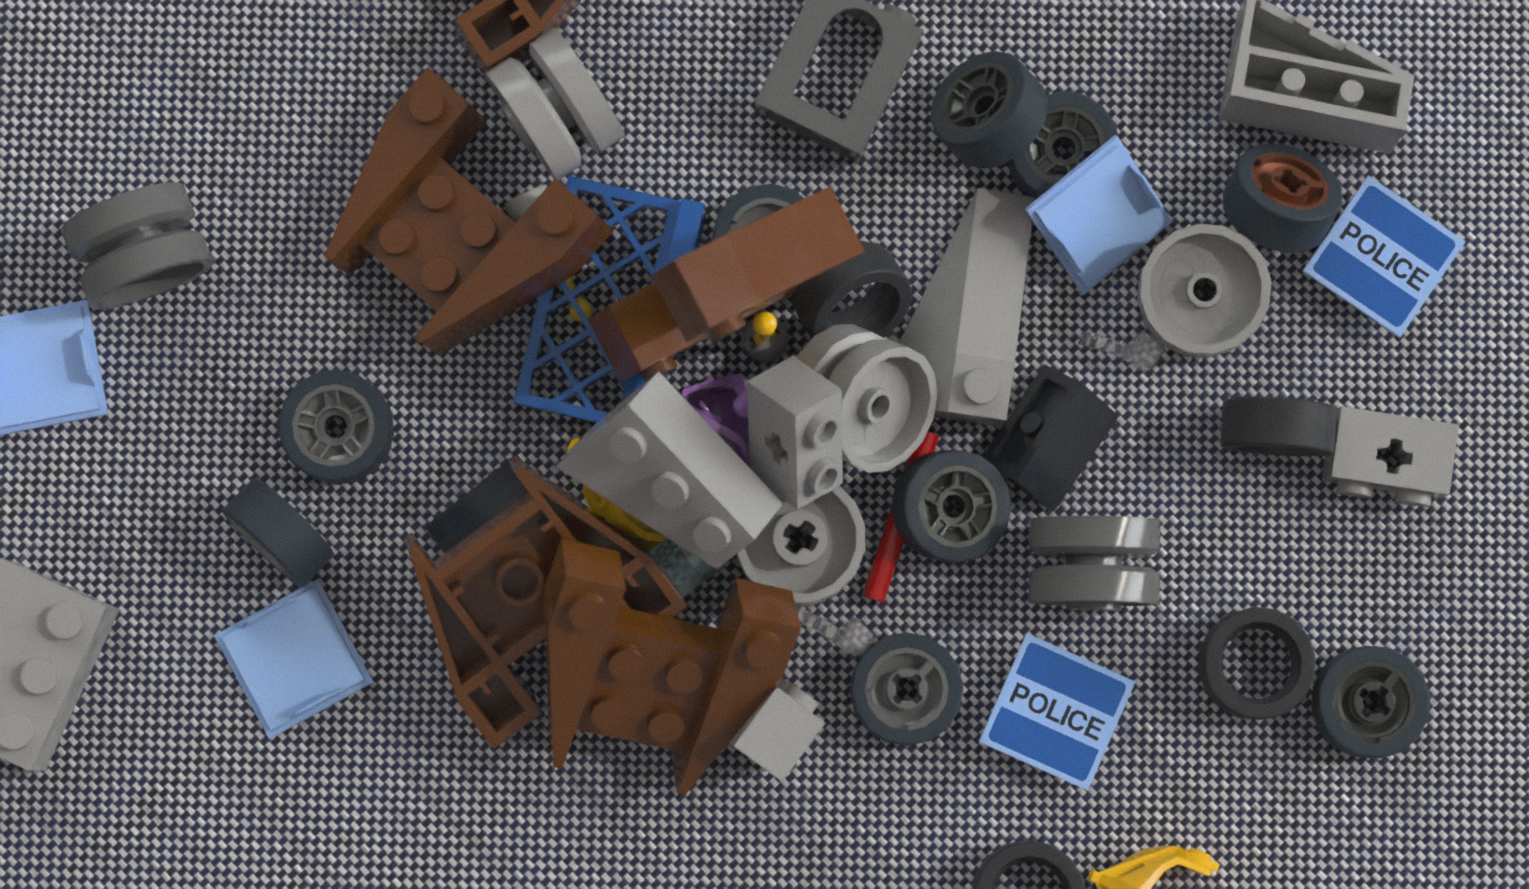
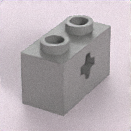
[747,356,843,510]
[1322,406,1459,507]
[729,678,825,782]

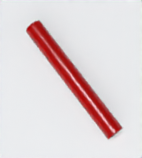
[862,432,940,603]

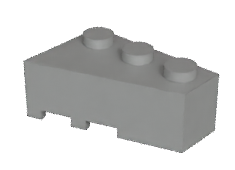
[1218,0,1414,154]
[555,371,783,569]
[0,558,120,771]

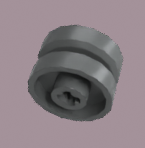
[60,182,214,310]
[1028,516,1160,611]

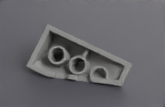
[899,188,1035,427]

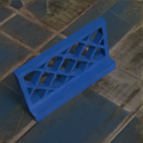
[513,176,707,423]

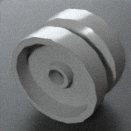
[484,27,625,180]
[1137,224,1272,358]
[797,324,938,473]
[736,486,865,606]

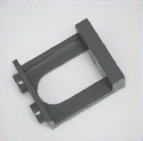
[755,0,923,164]

